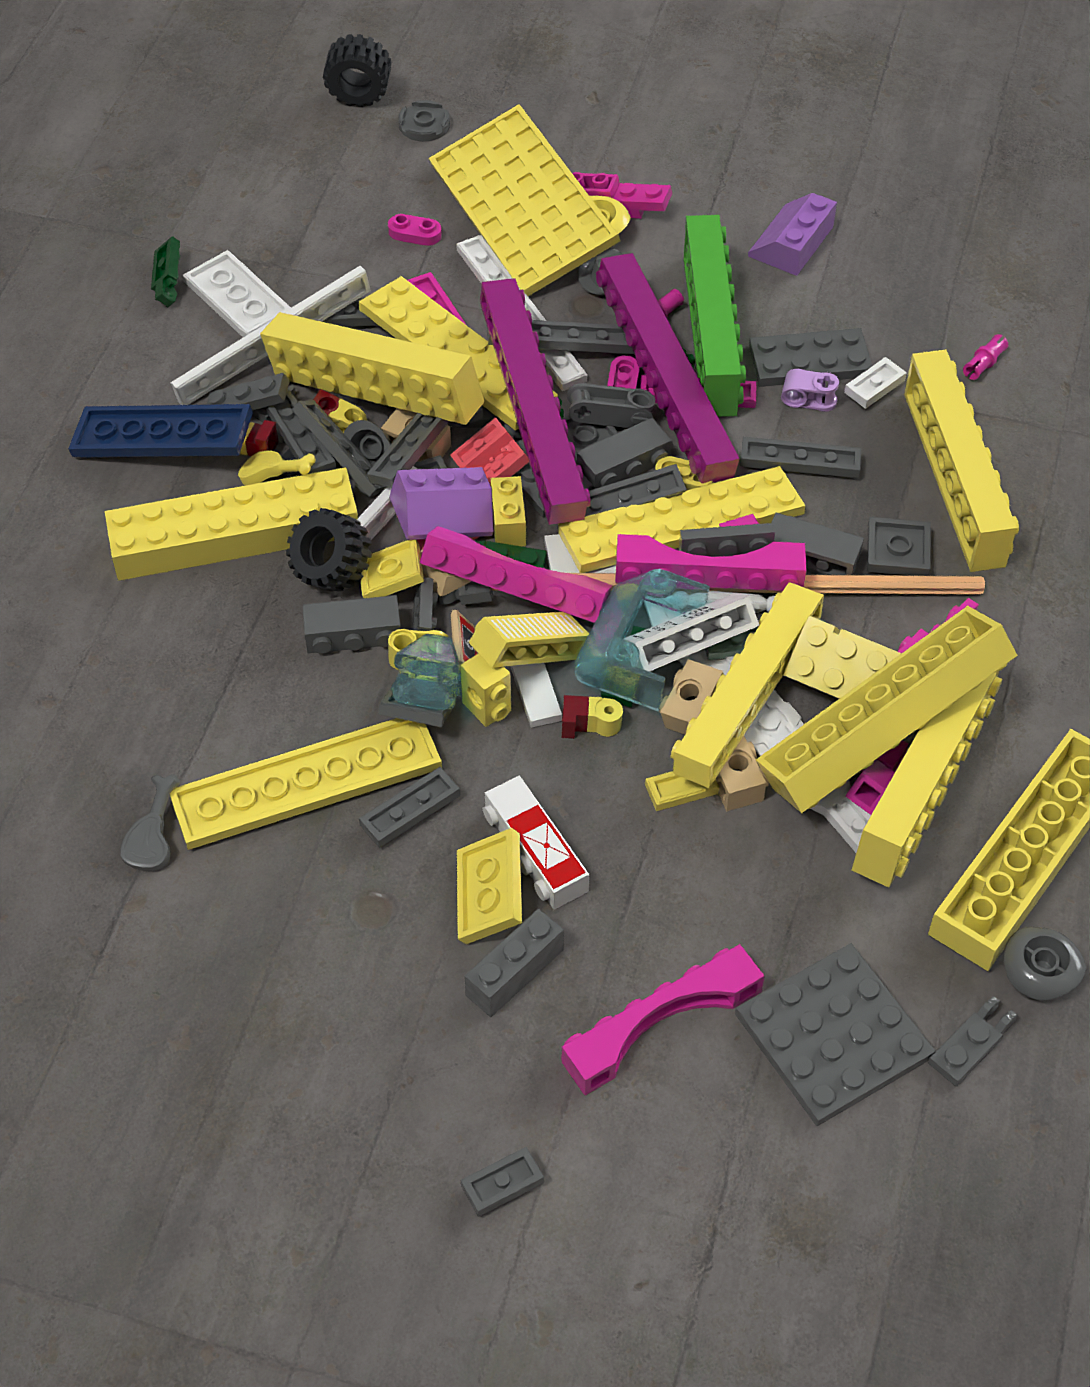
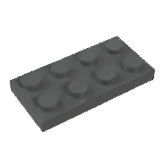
[749,328,872,387]

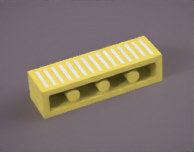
[469,612,591,668]

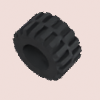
[323,34,392,107]
[286,508,372,592]

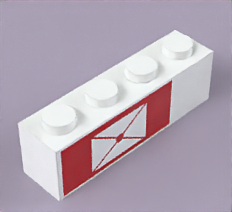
[483,775,589,910]

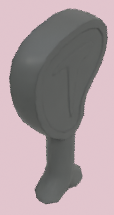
[120,774,180,872]

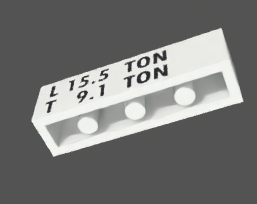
[622,593,759,673]

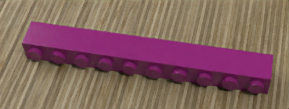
[596,253,740,484]
[480,278,591,525]

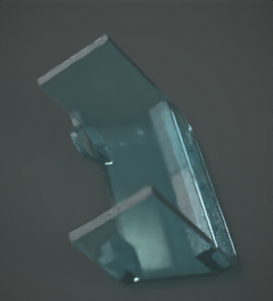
[574,569,710,712]

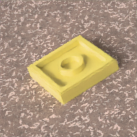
[361,540,424,598]

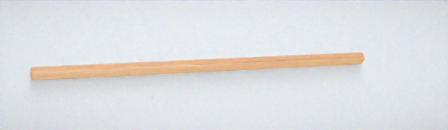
[491,573,985,595]

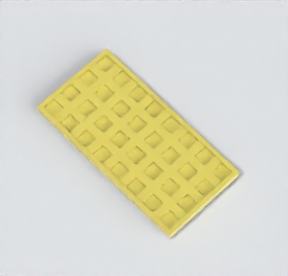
[429,104,620,296]

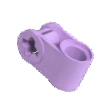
[781,369,839,412]

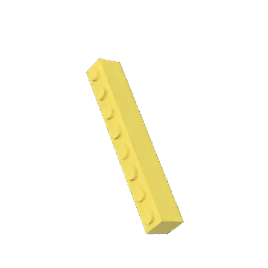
[671,582,824,788]

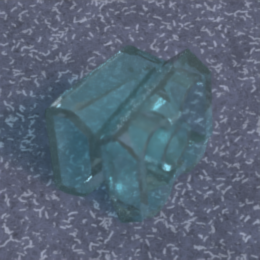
[391,634,461,710]

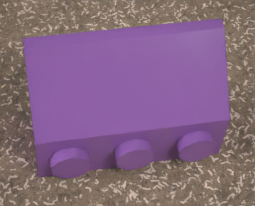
[748,193,837,276]
[389,467,493,540]

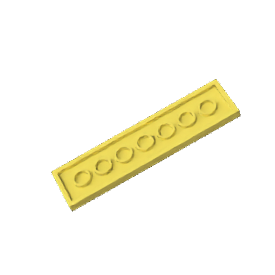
[359,276,558,431]
[558,466,806,573]
[170,718,442,850]

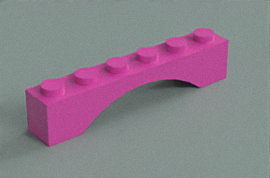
[420,526,612,623]
[615,534,806,591]
[561,944,764,1096]

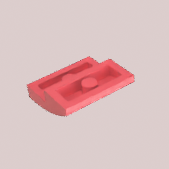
[450,417,529,486]

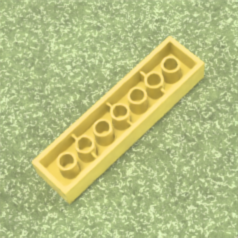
[260,312,484,425]
[904,350,1019,572]
[104,467,358,581]
[756,606,1018,813]
[852,671,1002,887]
[928,729,1090,971]

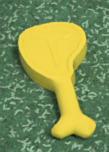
[238,451,316,486]

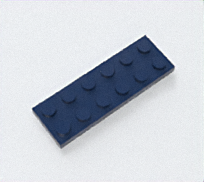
[68,404,253,457]

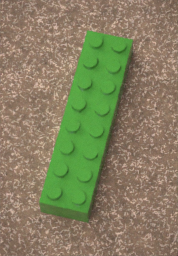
[683,215,746,416]

